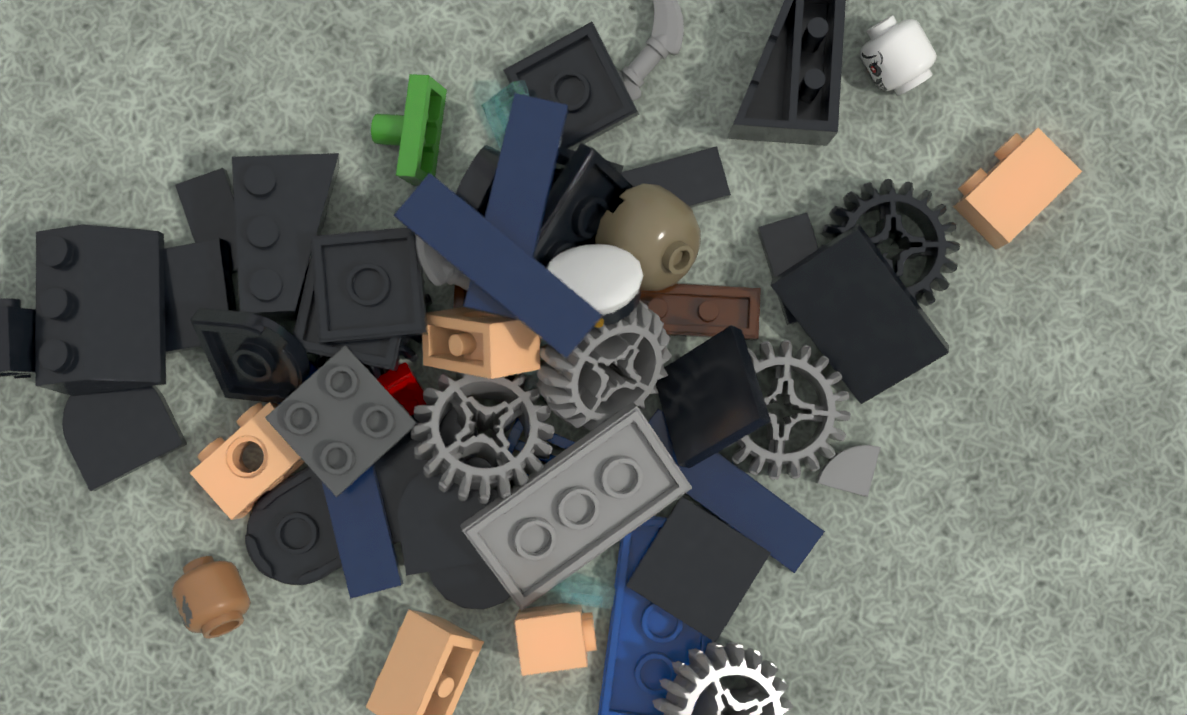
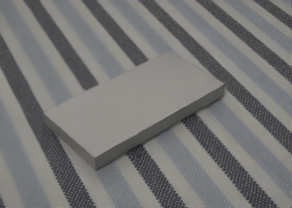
[460,402,692,611]

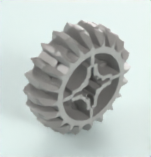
[535,300,672,431]
[728,340,851,480]
[411,372,555,504]
[652,642,794,715]

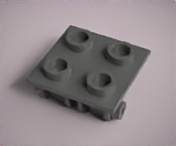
[265,345,417,497]

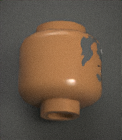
[172,556,251,639]

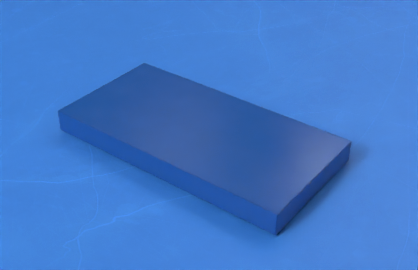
[598,516,712,715]

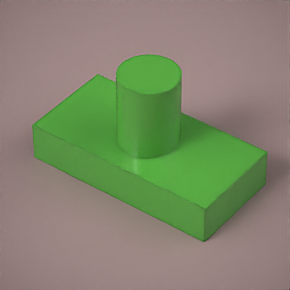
[371,74,447,186]

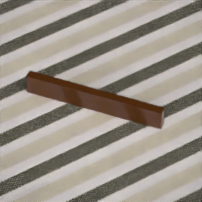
[453,284,761,340]

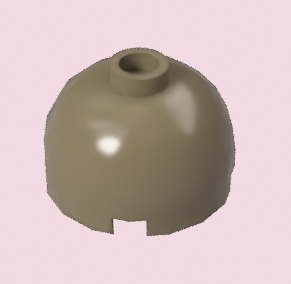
[595,184,701,291]

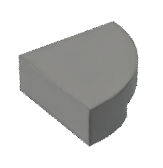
[815,445,881,497]

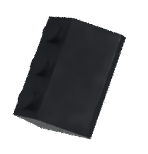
[35,224,166,396]

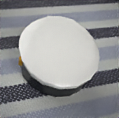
[546,244,643,328]

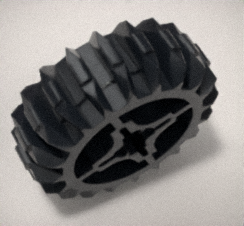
[819,179,960,306]

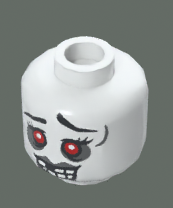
[859,15,937,96]

